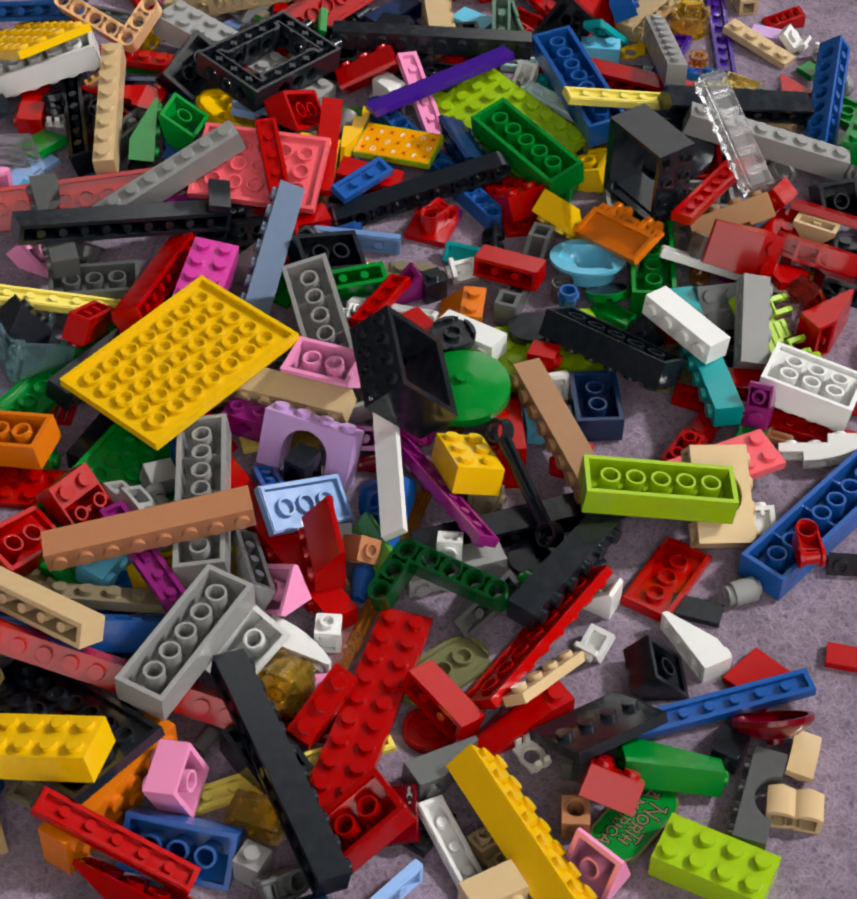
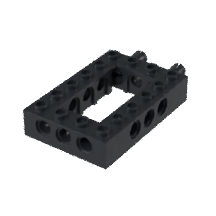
[195,11,343,112]

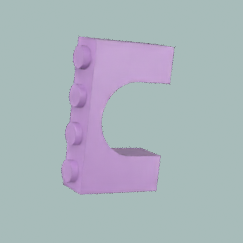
[256,401,364,491]

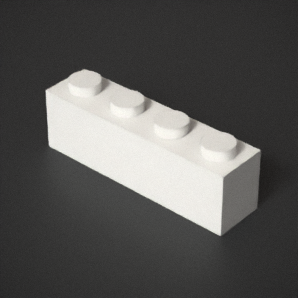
[642,286,731,365]

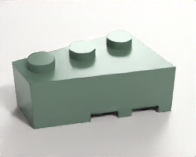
[492,0,525,31]

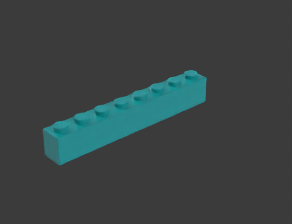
[669,286,744,427]

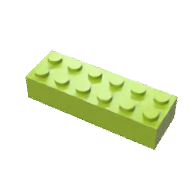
[578,454,739,524]

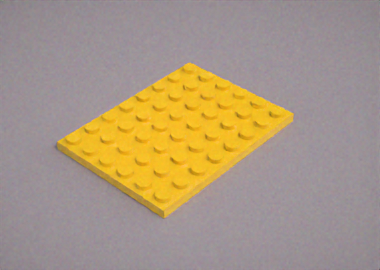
[59,275,300,451]

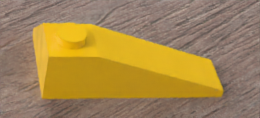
[574,148,607,193]

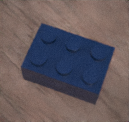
[568,370,625,441]

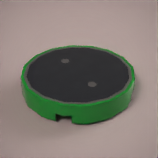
[585,282,630,303]

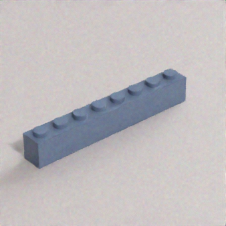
[239,180,305,315]

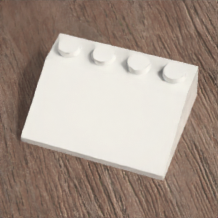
[759,342,857,431]

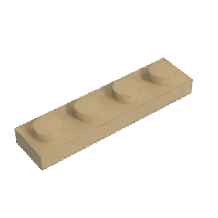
[722,19,796,69]
[502,649,587,707]

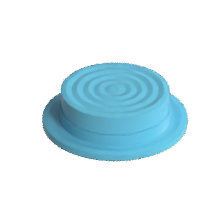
[549,239,627,287]

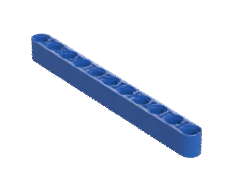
[368,96,502,229]

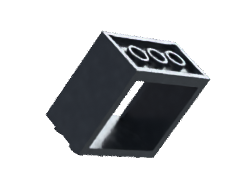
[603,103,695,223]
[349,305,458,439]

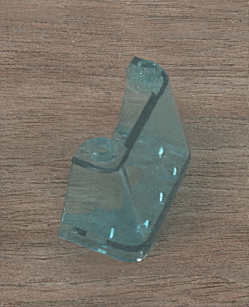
[0,305,75,383]

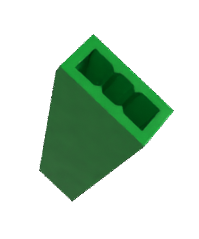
[614,738,729,797]

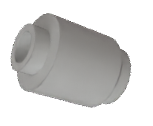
[722,576,763,607]

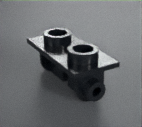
[482,220,505,249]
[826,552,857,577]

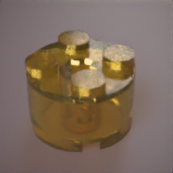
[670,0,711,40]
[257,650,316,714]

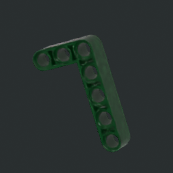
[367,538,510,612]

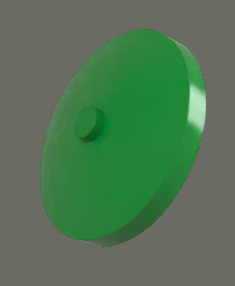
[444,350,511,427]

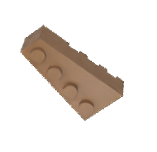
[684,190,776,242]

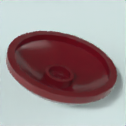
[731,710,815,745]

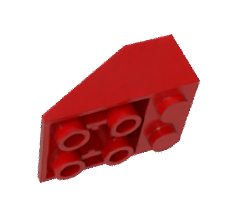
[483,176,545,223]
[794,289,854,356]
[35,462,114,527]

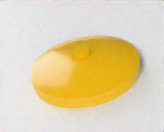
[194,88,254,128]

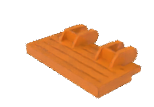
[573,201,665,266]

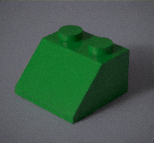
[158,92,209,151]

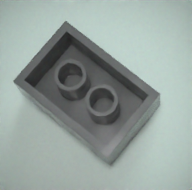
[693,282,736,330]

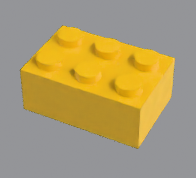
[431,431,505,496]

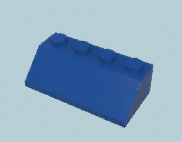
[117,805,246,892]

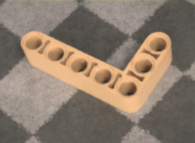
[54,0,162,53]

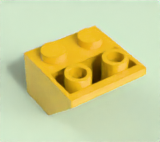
[531,188,582,240]

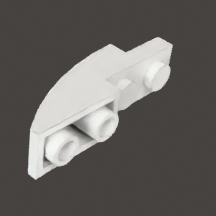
[778,431,857,469]
[271,615,331,677]

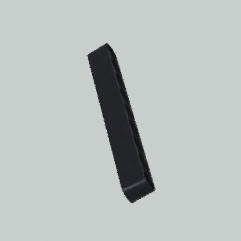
[327,151,511,227]

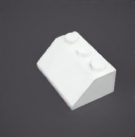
[205,605,291,674]

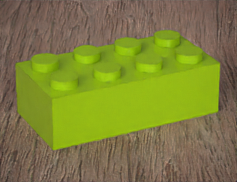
[648,813,782,899]

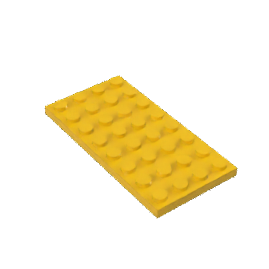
[0,20,92,60]

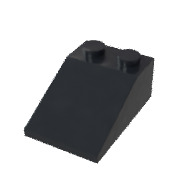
[532,0,597,42]
[220,724,313,795]

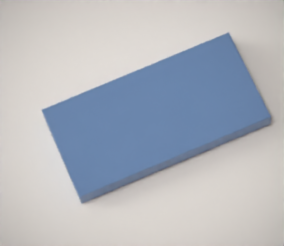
[254,473,354,537]

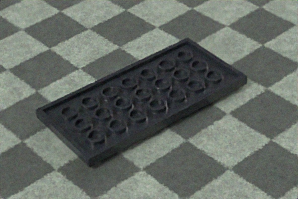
[0,659,165,804]

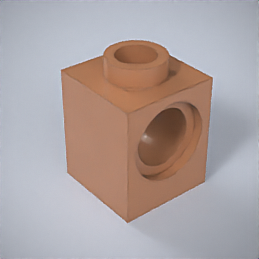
[342,534,382,566]
[560,794,590,839]

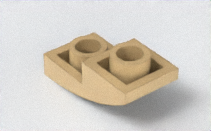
[784,731,822,783]
[465,826,507,869]

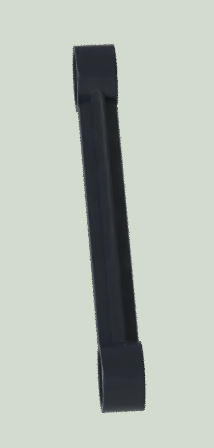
[486,418,564,548]

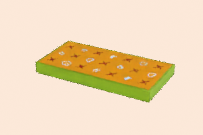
[352,122,445,170]

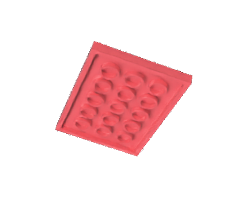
[187,122,331,214]

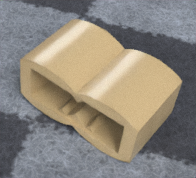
[764,784,825,834]

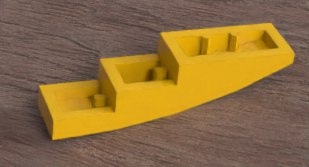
[339,106,371,165]

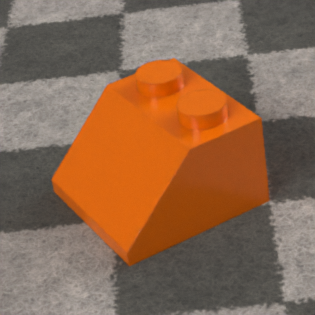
[438,286,487,323]

